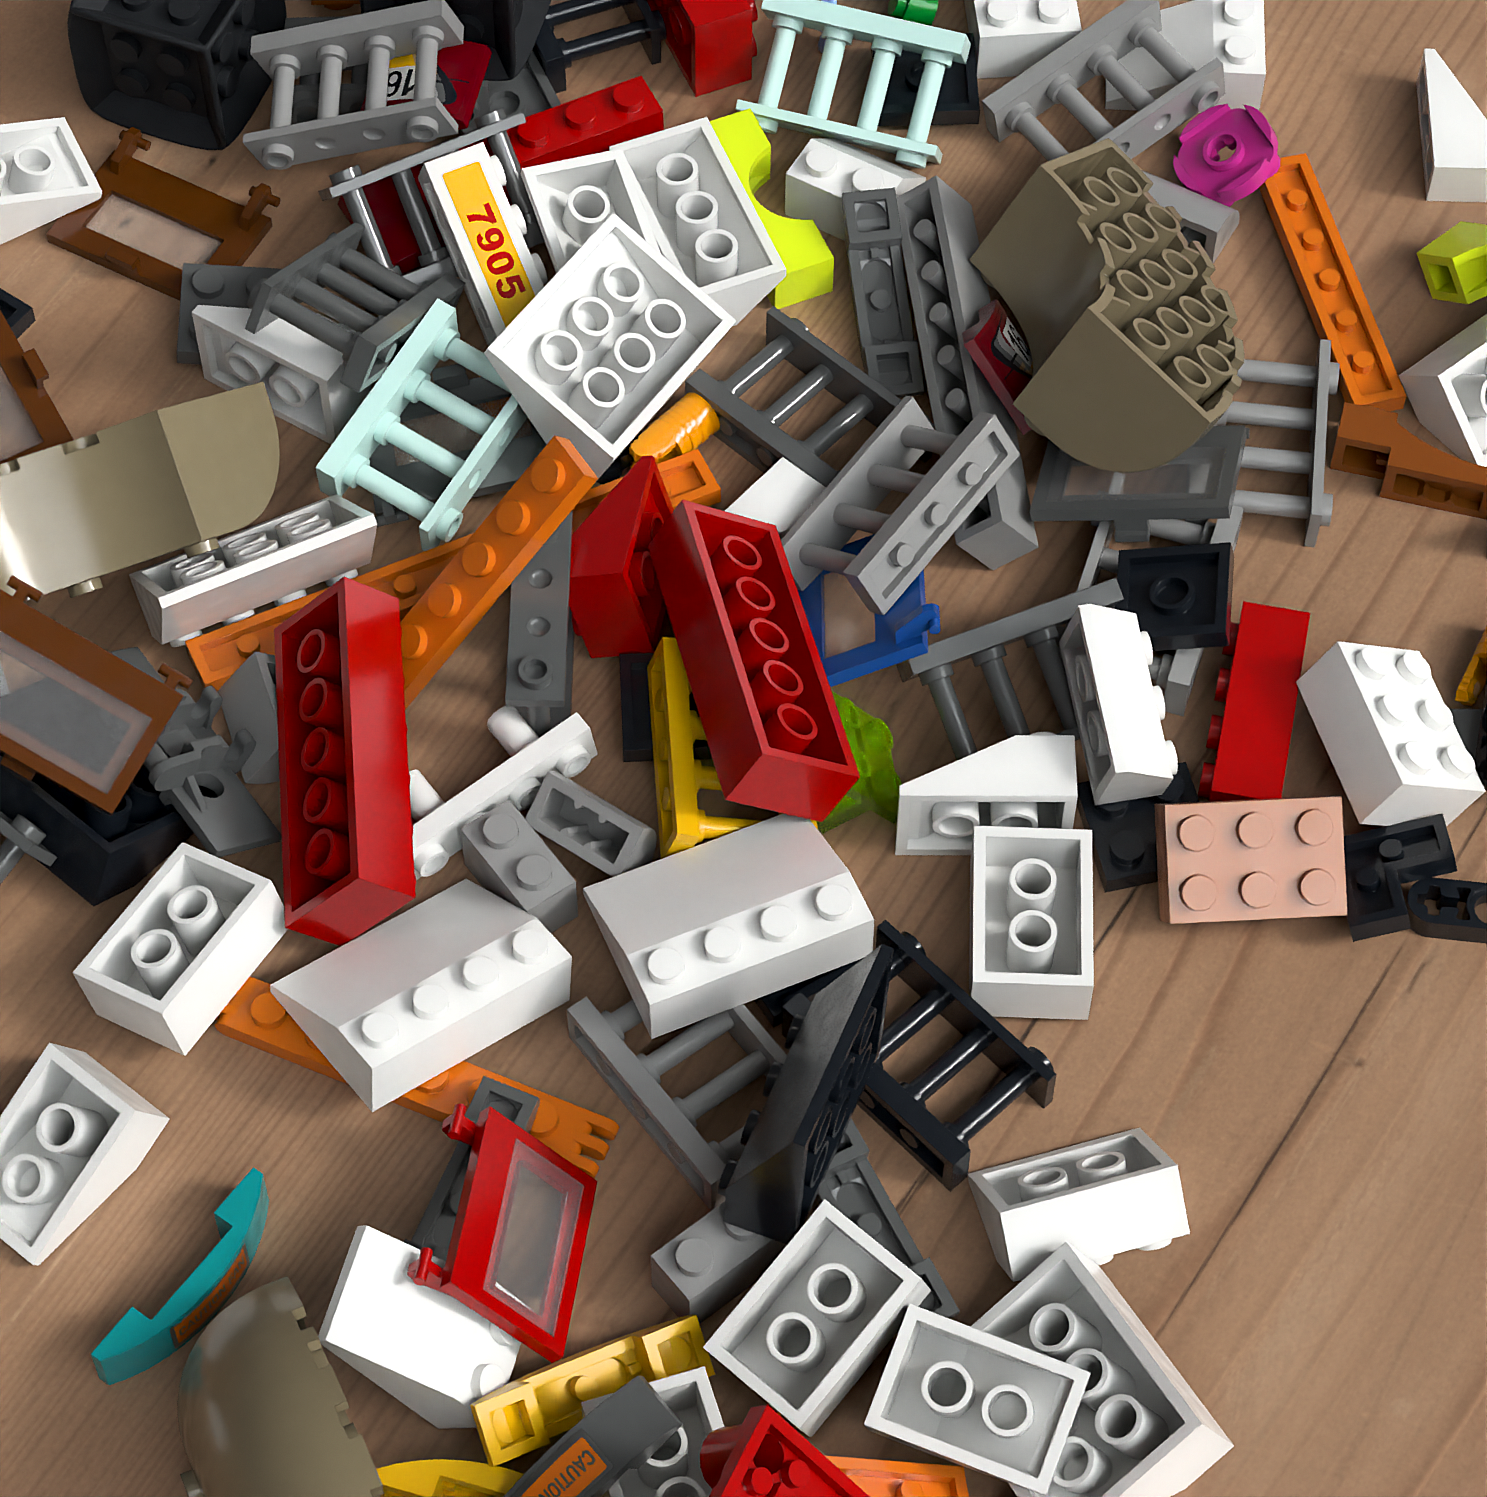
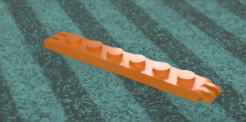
[215,976,620,1179]

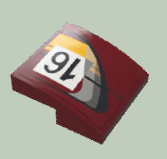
[360,40,492,130]
[962,298,1033,435]

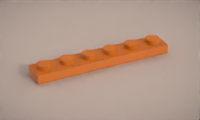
[1259,153,1406,412]
[400,435,599,710]

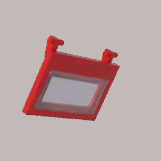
[407,1103,598,1363]

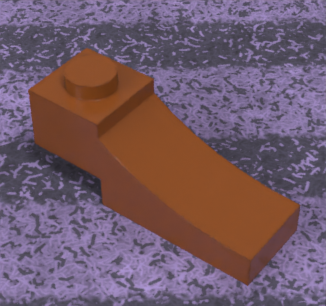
[1330,402,1487,520]

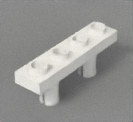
[409,706,598,880]

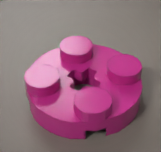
[1173,104,1281,207]

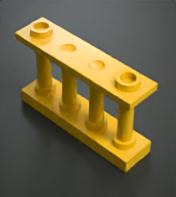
[647,636,818,859]

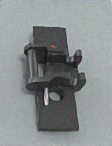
[100,647,282,858]

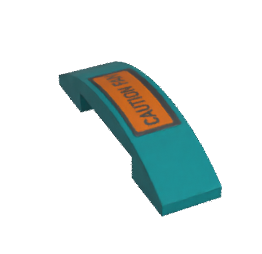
[91,1167,269,1385]

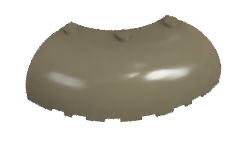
[969,138,1245,473]
[0,382,280,601]
[177,1276,384,1497]

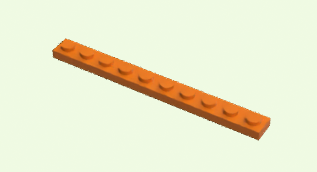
[185,449,721,692]

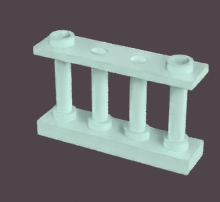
[735,0,971,169]
[315,298,528,551]

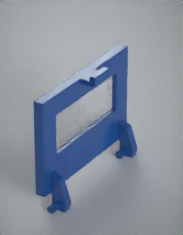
[798,534,941,687]

